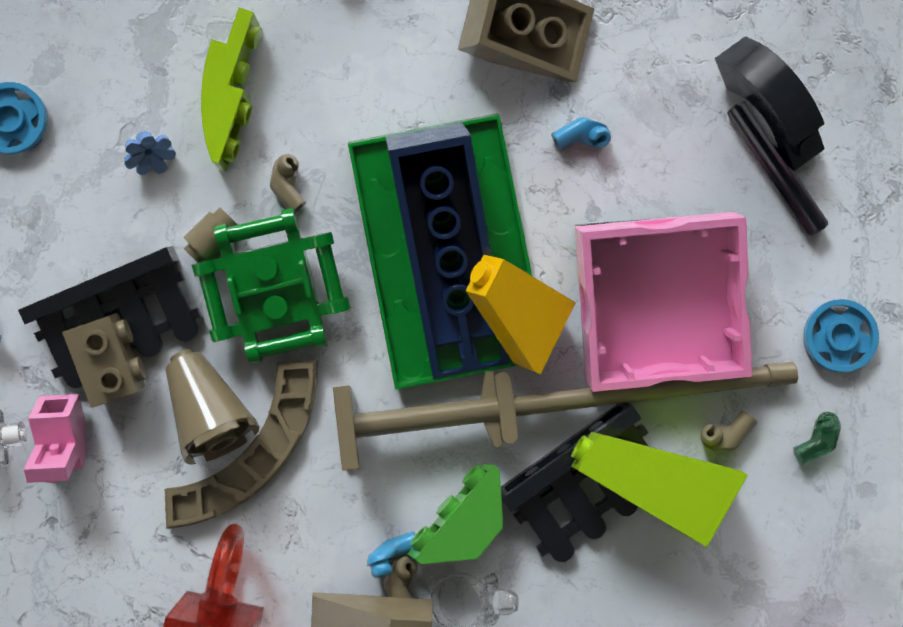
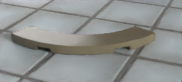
[164,360,317,529]

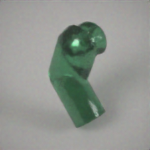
[793,411,841,465]

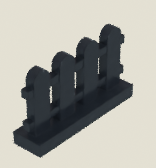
[18,246,202,388]
[501,403,649,562]

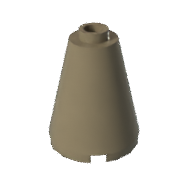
[166,349,260,465]

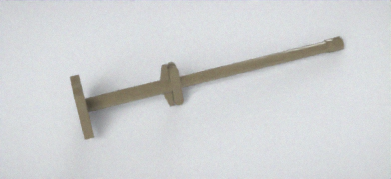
[333,362,798,471]

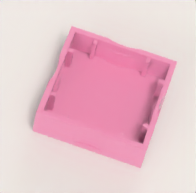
[575,212,752,392]

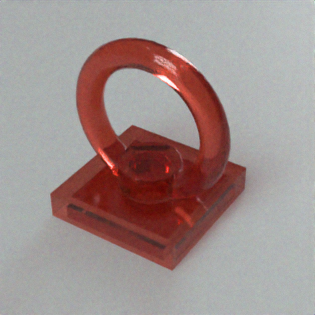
[163,524,264,627]

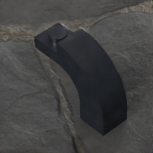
[715,36,825,171]

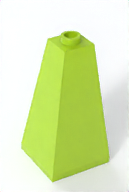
[571,432,748,547]

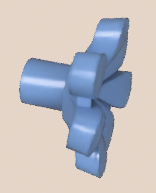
[124,131,176,175]

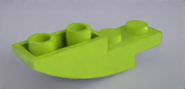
[201,7,262,171]

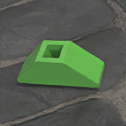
[408,463,503,564]

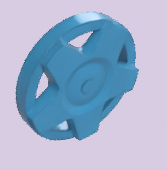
[0,82,48,155]
[803,299,879,372]

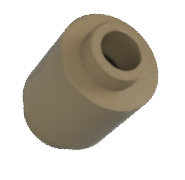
[183,207,238,263]

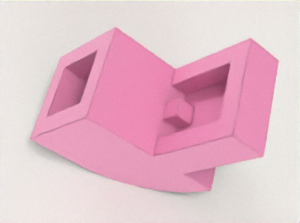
[23,394,86,483]

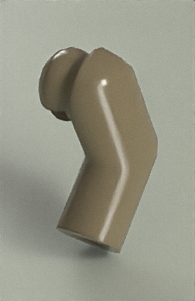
[270,154,306,213]
[700,410,758,451]
[384,556,417,598]

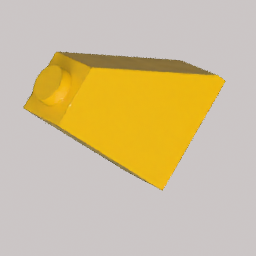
[466,255,576,375]

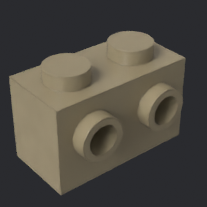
[62,313,147,408]

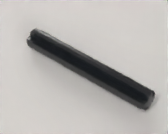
[727,100,829,235]

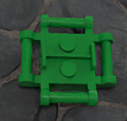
[191,208,351,365]

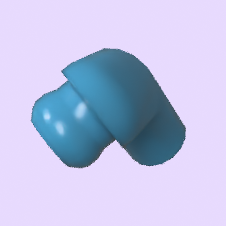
[551,117,611,150]
[367,531,416,578]

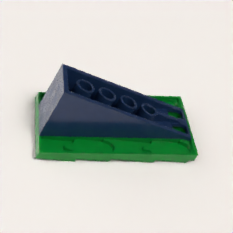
[348,113,532,390]

